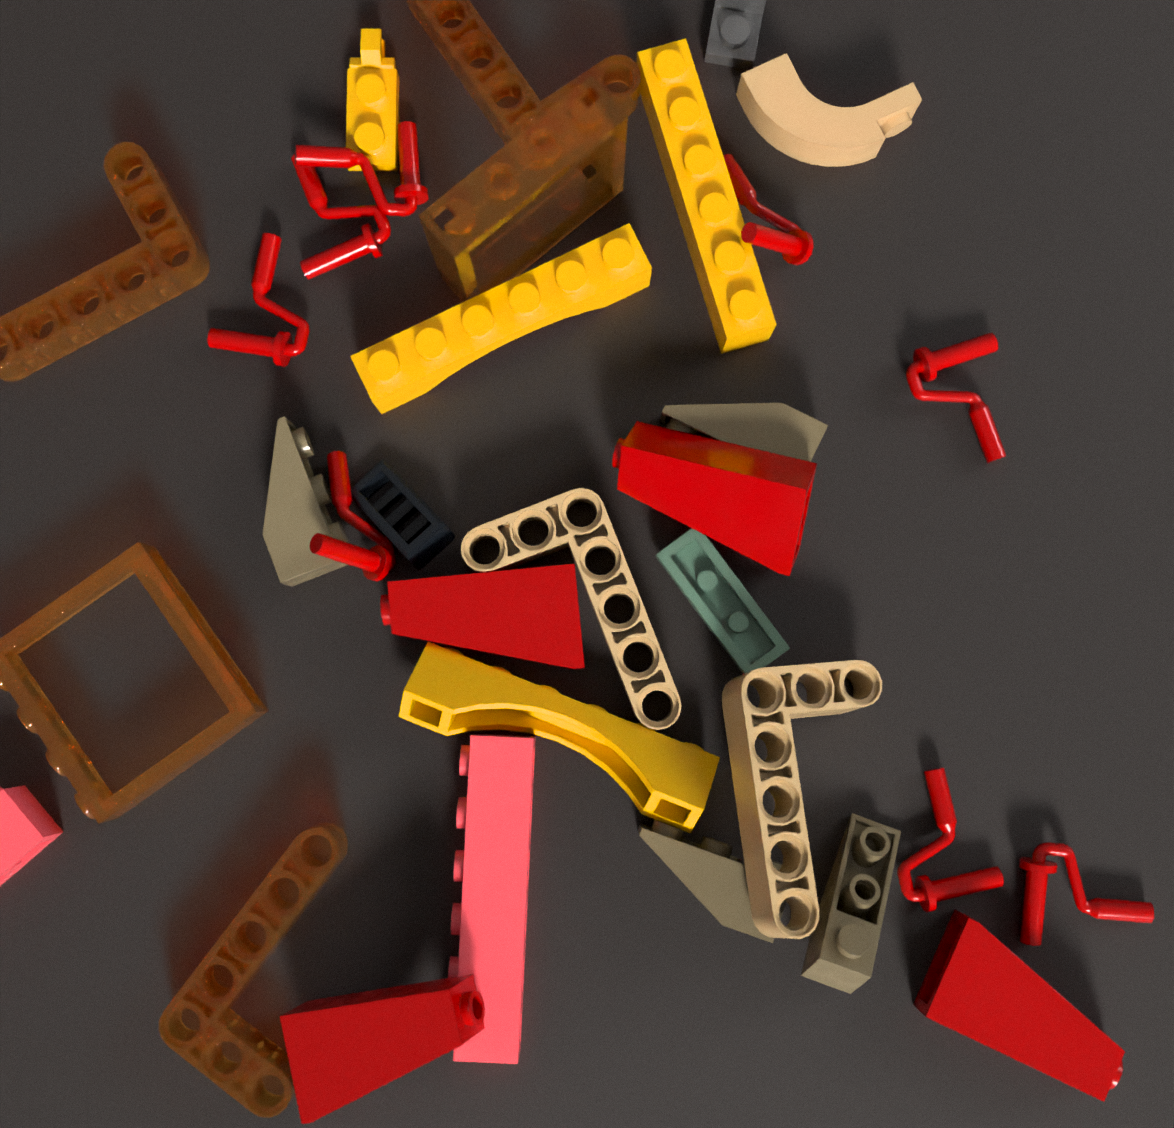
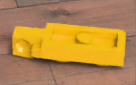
[346,29,399,171]

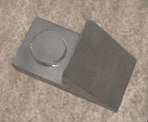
[704,0,766,70]

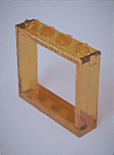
[418,75,628,302]
[0,542,268,824]

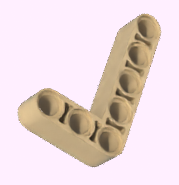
[461,488,682,730]
[722,660,882,939]

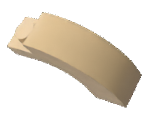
[736,53,922,167]

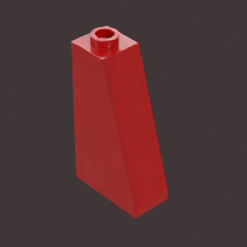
[612,421,817,576]
[380,564,585,670]
[913,909,1125,1102]
[280,974,485,1124]

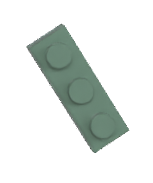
[655,528,790,674]

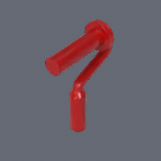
[295,121,429,216]
[291,154,391,280]
[723,154,814,265]
[207,233,310,367]
[906,332,1006,463]
[309,451,395,582]
[897,767,1004,912]
[1019,842,1154,946]

